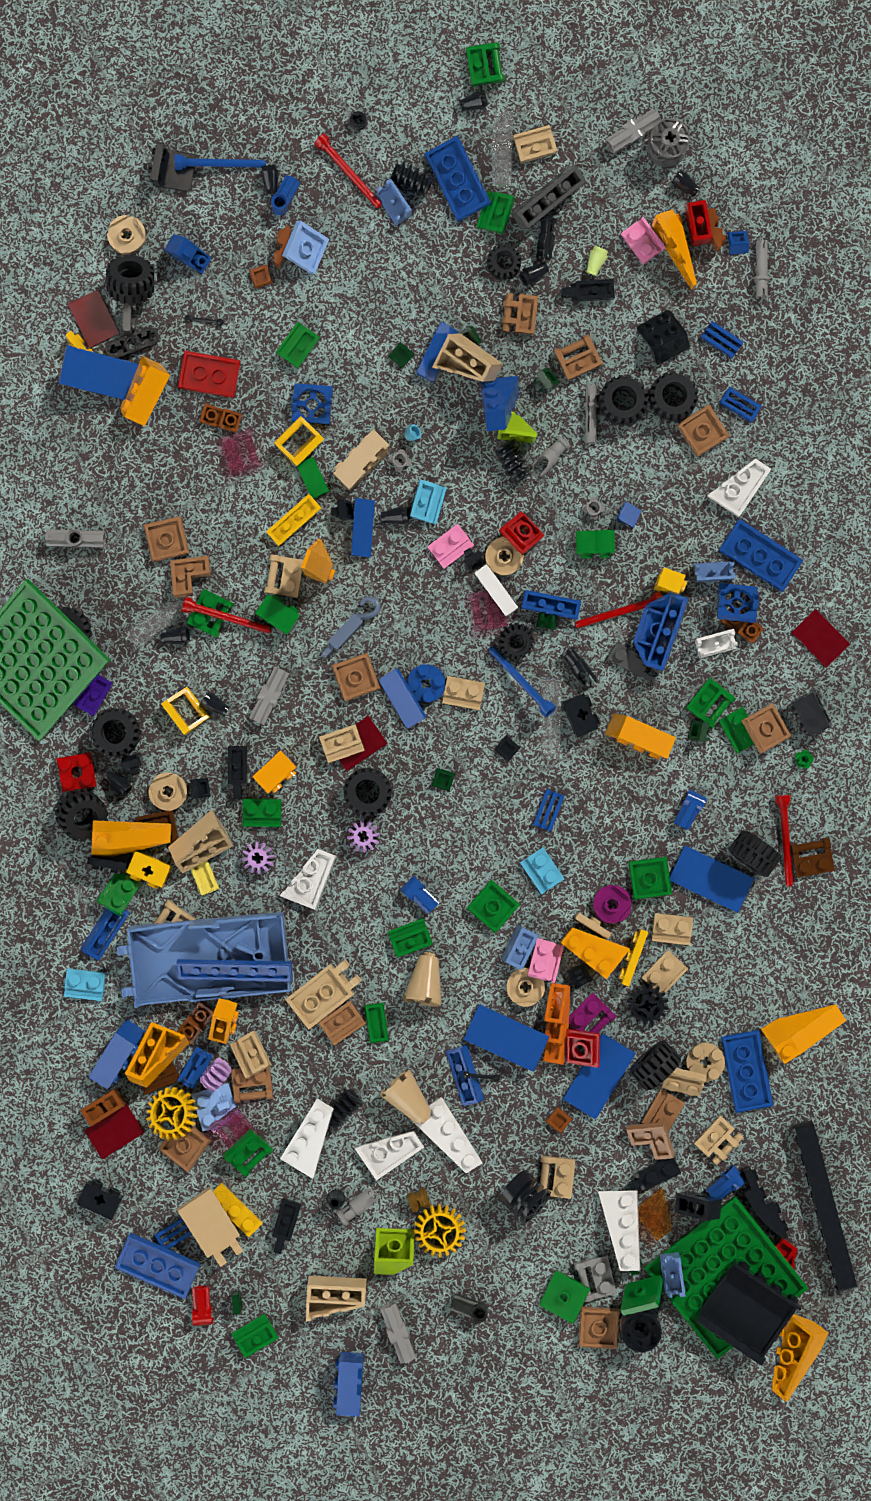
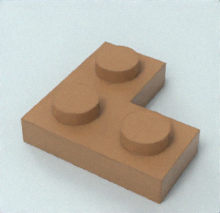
[170,556,211,598]
[626,1122,675,1160]

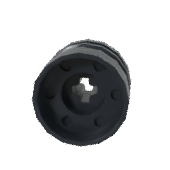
[499,1170,551,1223]
[619,1309,662,1353]

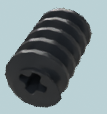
[391,161,433,198]
[495,439,532,483]
[329,1088,364,1128]

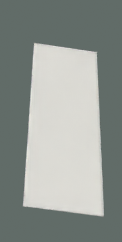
[475,564,518,616]

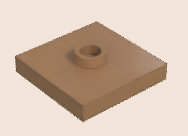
[677,404,730,457]
[144,516,190,563]
[332,653,380,702]
[741,703,791,754]
[158,1117,212,1172]
[578,1306,620,1349]

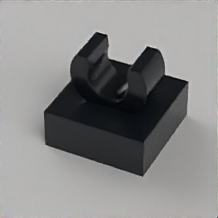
[331,499,354,521]
[464,548,486,573]
[121,752,143,776]
[187,778,211,799]
[567,963,592,989]

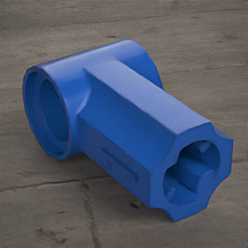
[271,175,300,216]
[673,789,707,830]
[400,875,439,914]
[706,1165,746,1199]

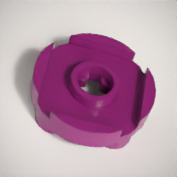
[593,885,631,923]

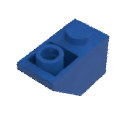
[164,234,211,274]

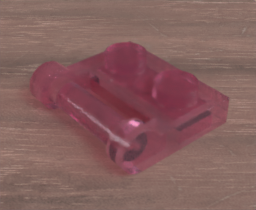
[219,429,262,476]
[468,591,508,632]
[209,1106,260,1148]

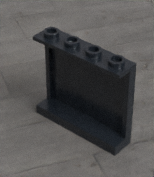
[695,1259,801,1366]

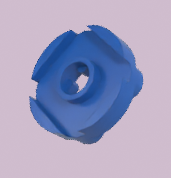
[407,664,445,703]

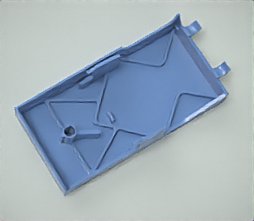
[117,912,291,1008]

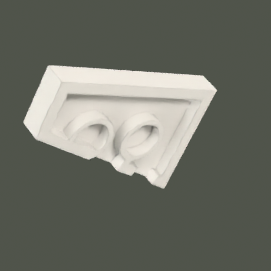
[707,458,771,518]
[280,849,336,910]
[355,1131,424,1181]

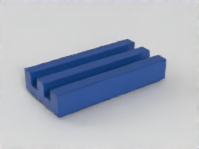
[701,321,743,358]
[719,386,762,423]
[533,789,564,831]
[154,1218,192,1249]

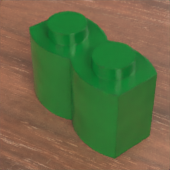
[576,530,615,559]

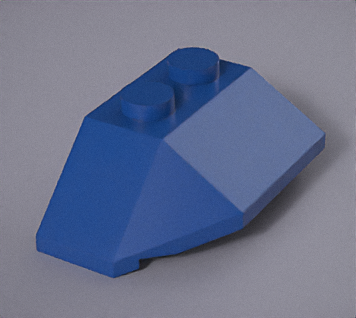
[633,592,689,671]

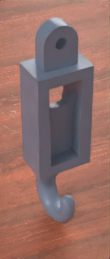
[321,596,381,659]

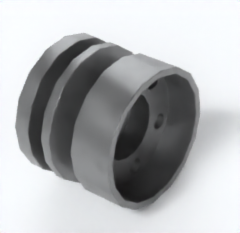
[647,118,690,167]

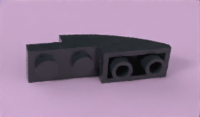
[741,1165,789,1239]

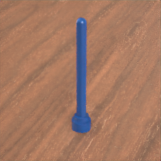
[174,154,266,170]
[489,646,556,718]

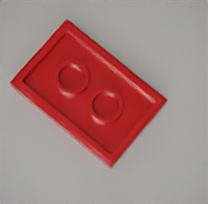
[177,350,241,398]

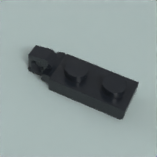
[561,279,615,302]
[228,746,248,799]
[627,1158,681,1191]
[272,1198,302,1254]

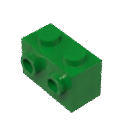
[255,594,301,636]

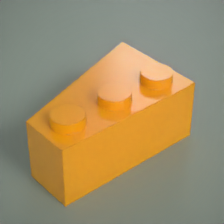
[120,356,170,426]
[605,713,676,760]
[560,927,630,979]
[125,1022,189,1088]

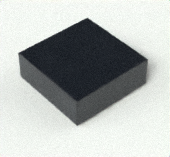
[494,735,521,762]

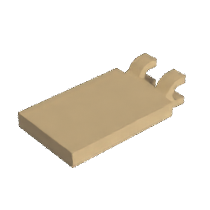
[285,959,362,1029]
[176,1187,243,1267]

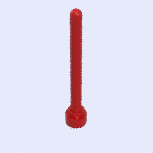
[314,133,381,208]
[575,591,663,628]
[181,597,272,633]
[775,795,793,887]

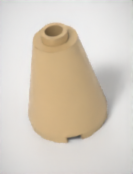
[403,952,442,1007]
[380,1069,431,1124]

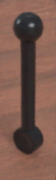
[184,314,224,326]
[462,1071,500,1081]

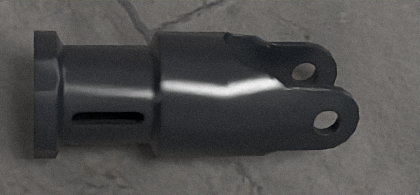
[536,217,557,262]
[560,646,597,689]

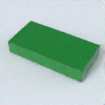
[297,457,329,499]
[364,1002,389,1044]

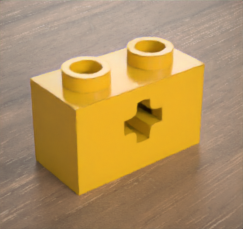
[654,567,687,595]
[126,851,173,889]

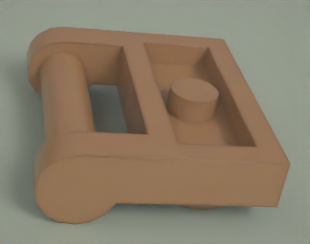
[553,334,603,381]
[231,1067,274,1104]

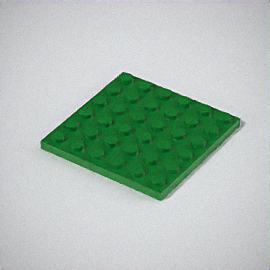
[0,579,111,741]
[644,1196,809,1359]

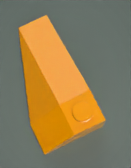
[761,1004,846,1064]
[772,1314,828,1402]

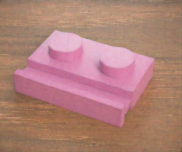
[621,217,666,265]
[427,524,474,569]
[527,938,564,983]

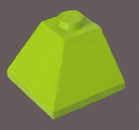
[497,412,537,444]
[374,1228,415,1275]

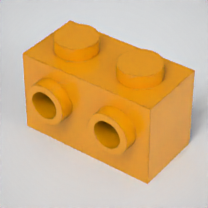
[252,750,297,794]
[208,998,239,1044]

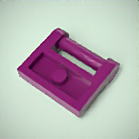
[569,992,617,1033]

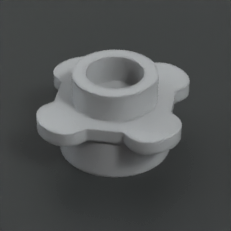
[389,449,411,472]
[582,497,605,520]

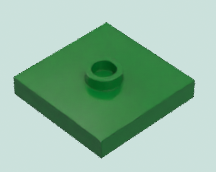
[629,856,673,900]
[466,879,520,933]
[539,1270,591,1324]
[621,1275,663,1316]

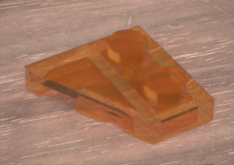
[638,1187,672,1242]

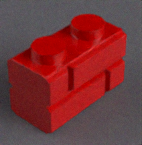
[685,200,713,247]

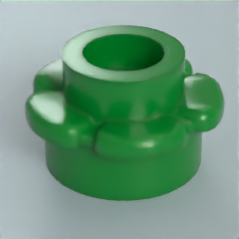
[795,750,814,769]

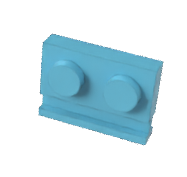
[409,479,447,525]
[520,847,564,894]
[64,968,106,1001]

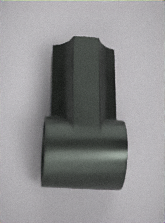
[449,1293,488,1323]

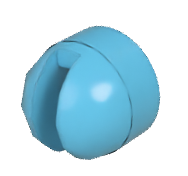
[404,424,421,441]

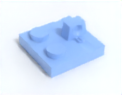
[282,221,329,274]
[192,1083,240,1131]

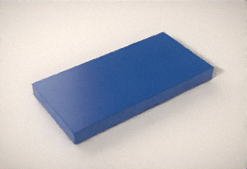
[424,135,492,222]
[58,345,139,400]
[718,519,803,592]
[670,845,754,913]
[464,1004,550,1072]
[721,1030,774,1113]
[563,1033,636,1119]
[115,1232,201,1299]

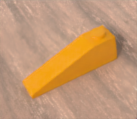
[651,210,697,290]
[301,539,336,584]
[91,820,171,857]

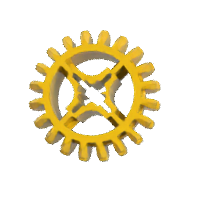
[146,1087,198,1140]
[414,1204,466,1257]

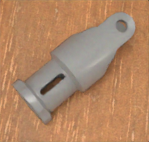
[531,435,571,477]
[336,1188,379,1226]

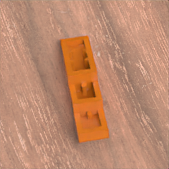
[543,983,570,1065]

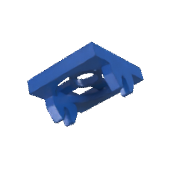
[291,383,333,425]
[717,583,759,623]

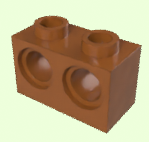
[80,1087,127,1127]

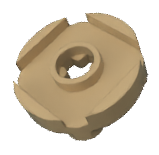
[107,215,146,255]
[485,537,524,576]
[149,772,188,811]
[506,967,545,1007]
[686,1042,725,1082]

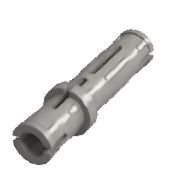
[754,240,770,299]
[584,385,599,444]

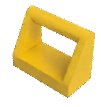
[274,416,324,466]
[161,687,210,735]

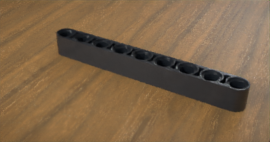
[792,1120,857,1292]

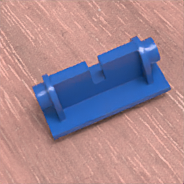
[177,1046,213,1089]

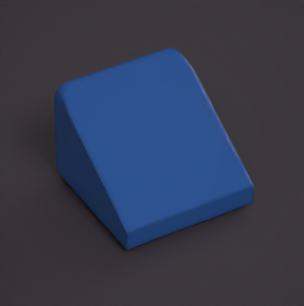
[727,231,749,255]
[617,501,642,528]

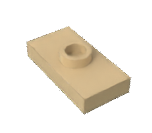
[575,912,612,939]

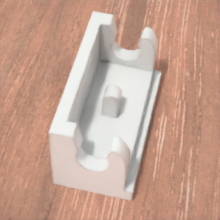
[694,629,738,659]

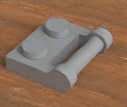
[574,1255,617,1302]

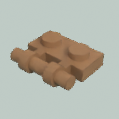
[501,293,538,335]

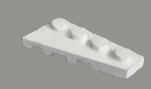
[413,1097,482,1173]
[280,1099,334,1179]
[598,1191,640,1271]

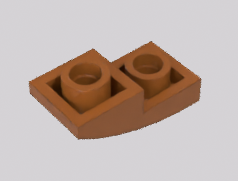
[708,208,725,252]
[273,225,291,269]
[199,403,242,433]
[720,607,764,644]
[177,1001,214,1044]

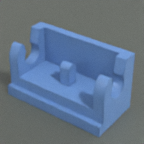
[375,178,412,226]
[693,561,735,583]
[501,924,539,970]
[659,1252,686,1298]

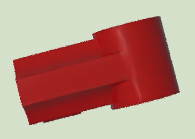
[192,1285,214,1326]

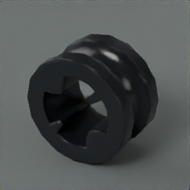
[350,111,367,130]

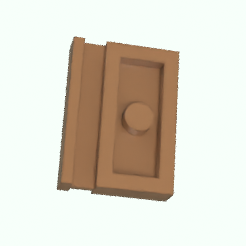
[318,1000,366,1046]
[641,1088,685,1132]

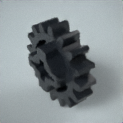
[627,983,669,1025]

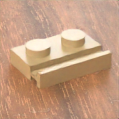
[513,125,557,164]
[442,676,485,710]
[319,724,365,763]
[651,913,693,945]
[641,949,688,993]
[230,1031,272,1079]
[662,1068,706,1097]

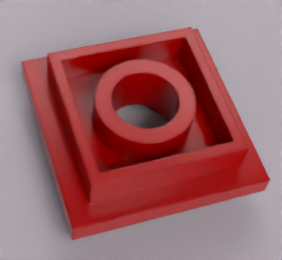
[498,511,545,555]
[57,752,97,792]
[566,1029,600,1068]

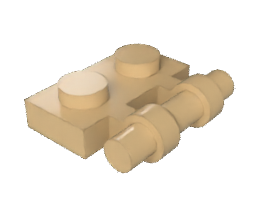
[693,1115,744,1165]

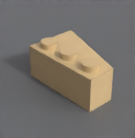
[432,333,503,382]
[333,429,390,492]
[168,810,233,874]
[306,1276,367,1322]

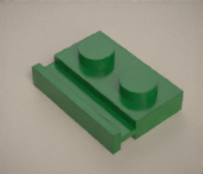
[477,190,515,235]
[276,321,321,369]
[718,707,754,754]
[242,799,282,827]
[97,873,141,917]
[387,918,433,958]
[231,1313,279,1358]

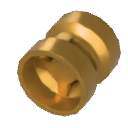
[407,1187,431,1212]

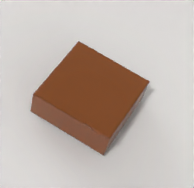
[249,264,273,289]
[545,1106,572,1134]

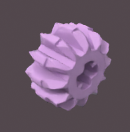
[347,820,380,853]
[242,842,275,874]
[200,1058,231,1092]

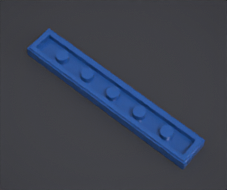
[176,959,293,982]

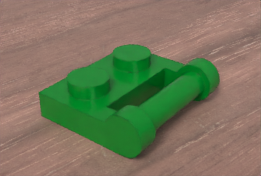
[466,42,506,87]
[186,589,234,638]
[685,678,736,729]
[223,1129,274,1177]

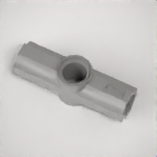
[605,109,661,154]
[45,529,106,548]
[249,667,290,725]
[380,1302,416,1364]

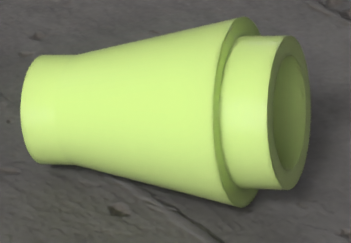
[586,246,608,276]

